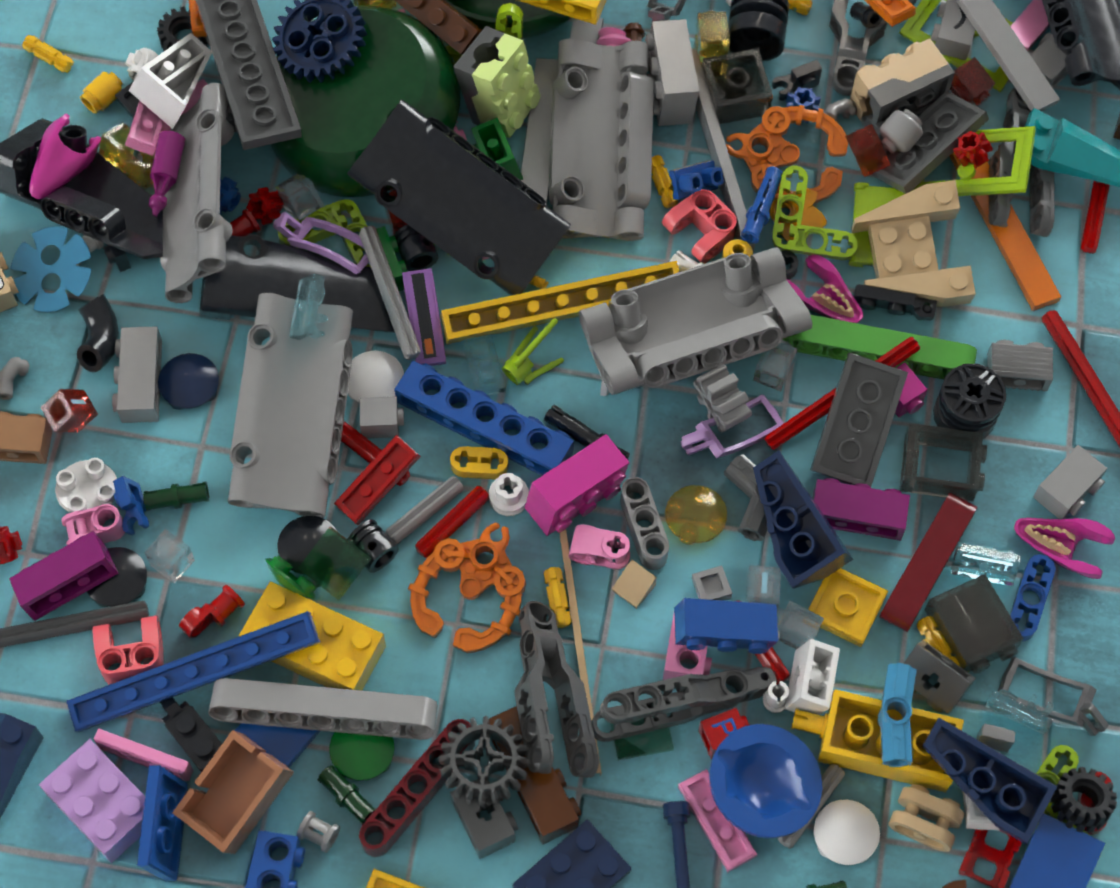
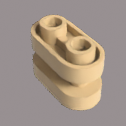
[888,784,965,852]

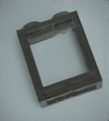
[899,423,987,501]

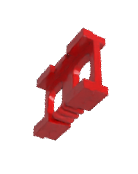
[958,829,1022,888]

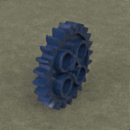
[272,0,367,83]

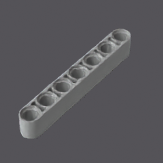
[208,678,438,740]

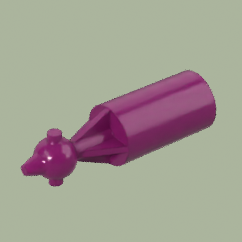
[148,131,185,217]

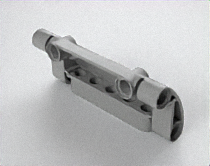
[579,247,812,395]

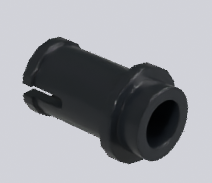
[850,1,882,28]

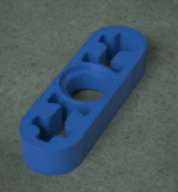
[1006,554,1056,642]

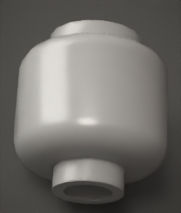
[879,109,923,153]

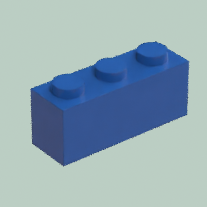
[674,598,778,654]

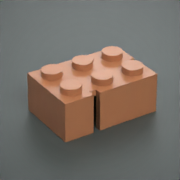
[172,730,294,854]

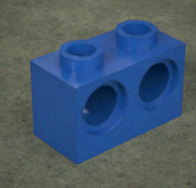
[245,830,305,888]

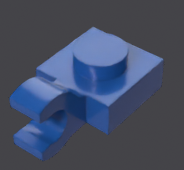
[113,476,149,535]

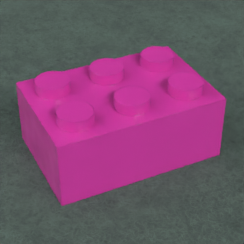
[524,434,630,536]

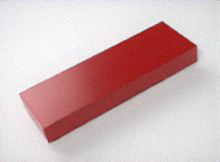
[334,434,421,525]

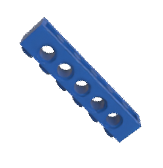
[394,361,574,476]

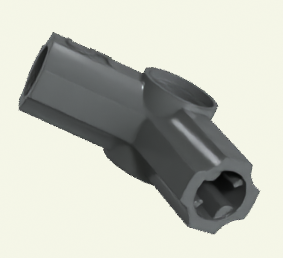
[724,454,768,541]

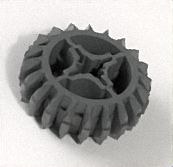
[439,716,529,807]

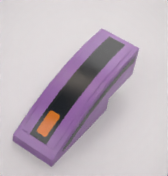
[402,268,446,366]

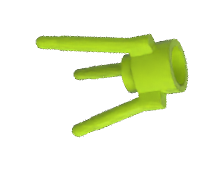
[502,318,564,385]

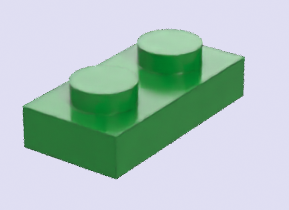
[376,226,407,291]

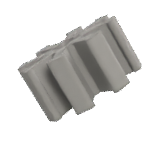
[693,364,752,432]

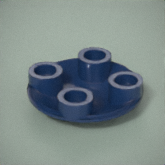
[158,353,219,410]

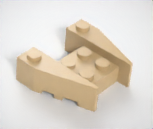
[851,180,976,307]

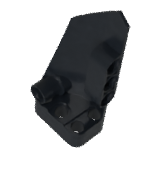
[0,118,163,259]

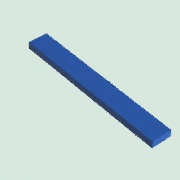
[66,611,321,732]

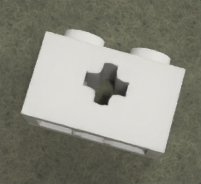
[785,639,840,715]

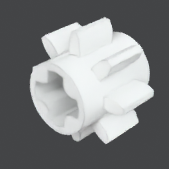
[125,48,158,80]

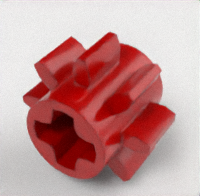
[953,131,993,168]
[246,187,284,225]
[0,526,22,564]

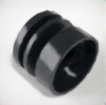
[725,0,790,62]
[933,364,1006,443]

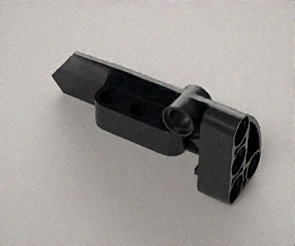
[199,234,395,333]

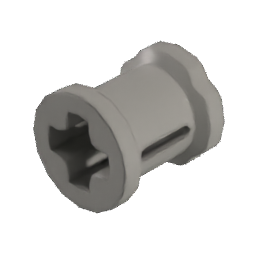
[296,811,340,853]

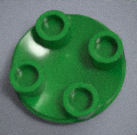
[265,556,317,600]
[329,732,395,780]

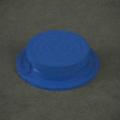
[709,724,822,838]

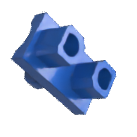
[669,160,724,200]

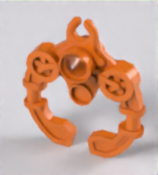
[726,105,849,203]
[408,522,526,653]

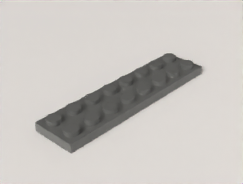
[195,0,302,150]

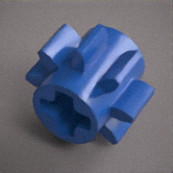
[786,87,821,124]
[220,176,241,214]

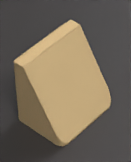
[612,560,657,609]

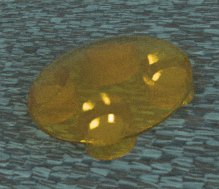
[665,485,727,545]

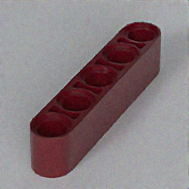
[879,492,978,632]
[359,719,475,857]

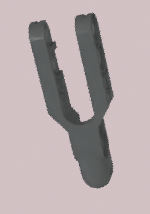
[829,0,887,96]
[989,87,1055,237]
[514,601,599,778]
[591,667,778,742]

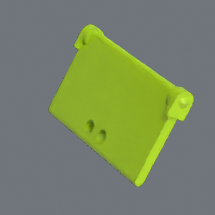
[848,182,904,268]

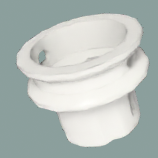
[489,473,529,516]

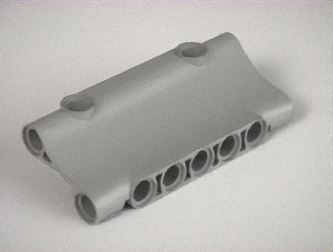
[548,39,654,241]
[160,83,234,303]
[228,293,353,518]

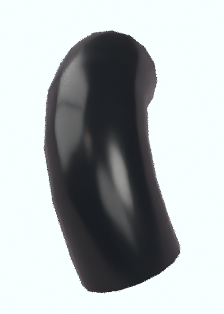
[77,294,119,372]

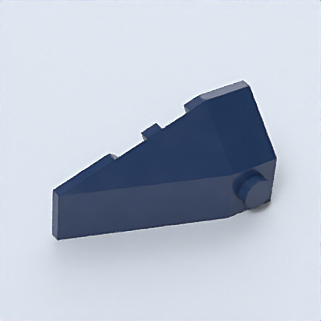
[753,450,853,589]
[0,713,44,819]
[922,718,1057,844]

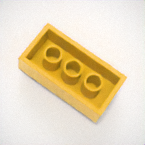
[239,581,386,691]

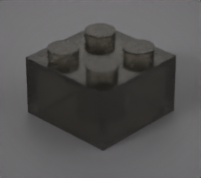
[702,49,773,124]

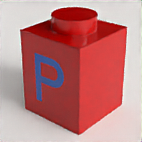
[698,707,750,760]

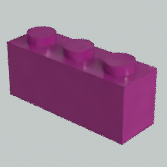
[812,478,910,541]
[9,531,118,621]

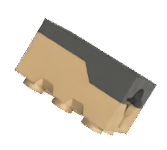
[850,38,955,137]

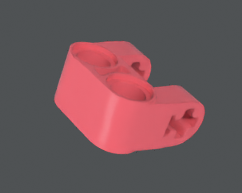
[661,189,737,264]
[92,615,164,685]

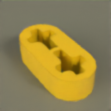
[450,446,509,480]

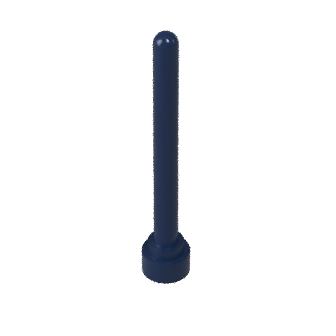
[663,801,690,888]

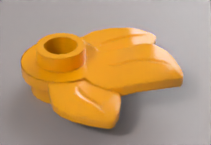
[770,189,827,242]

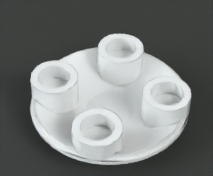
[348,351,404,403]
[55,458,117,513]
[814,800,880,865]

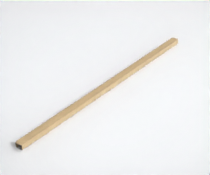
[559,529,601,776]

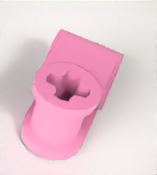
[61,504,125,545]
[568,524,630,570]

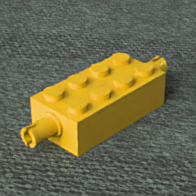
[791,689,964,793]

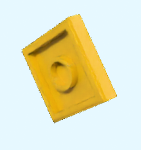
[804,568,888,647]

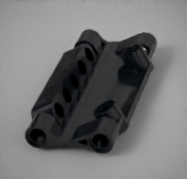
[1042,0,1120,90]
[347,99,571,295]

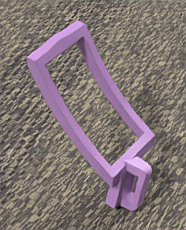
[273,212,369,274]
[680,394,784,458]

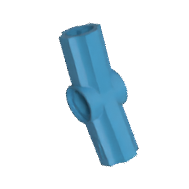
[877,663,917,767]

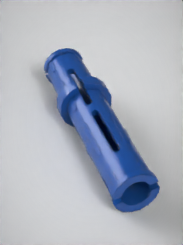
[740,167,783,244]

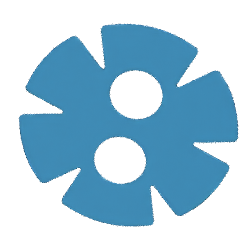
[11,227,91,312]

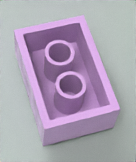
[39,739,145,864]

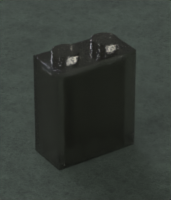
[925,574,1023,674]

